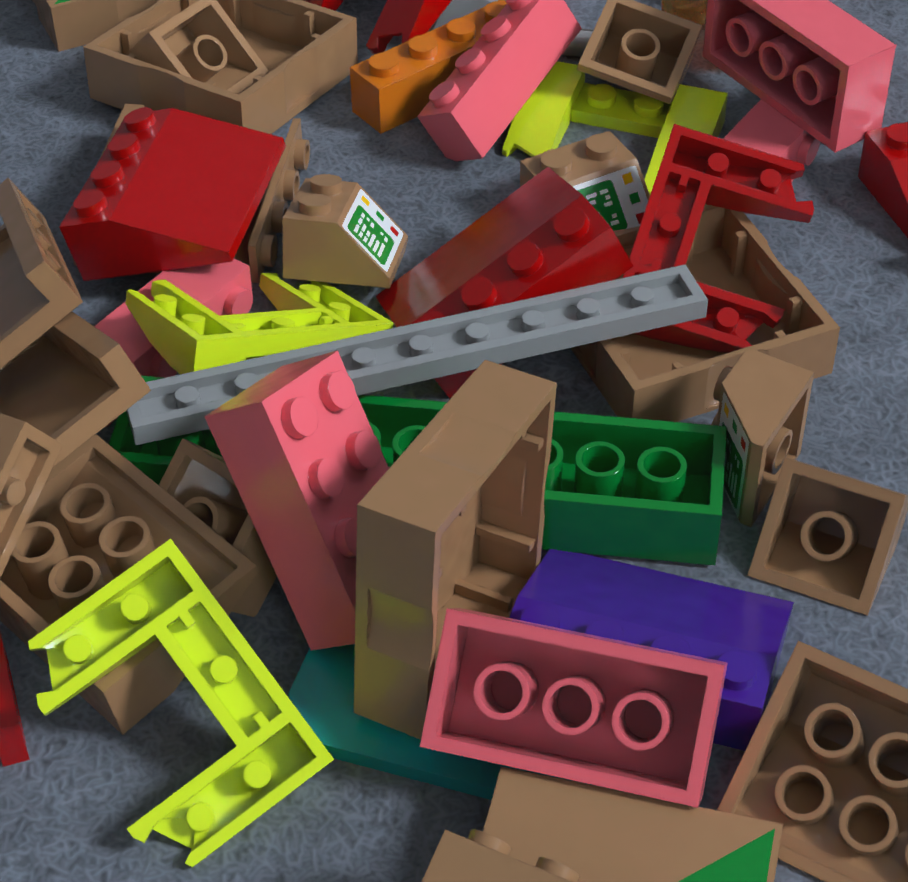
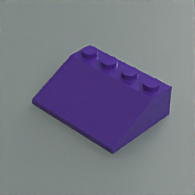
[509,549,794,751]

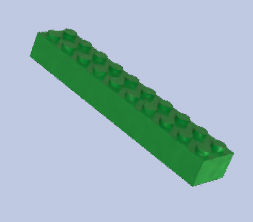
[109,375,727,566]

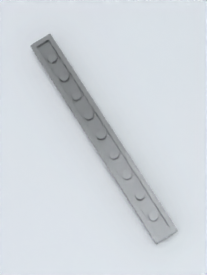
[125,265,708,445]

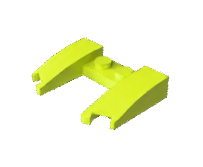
[502,61,728,194]
[125,273,394,374]
[28,538,334,867]

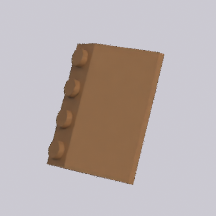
[0,434,259,735]
[717,641,908,882]

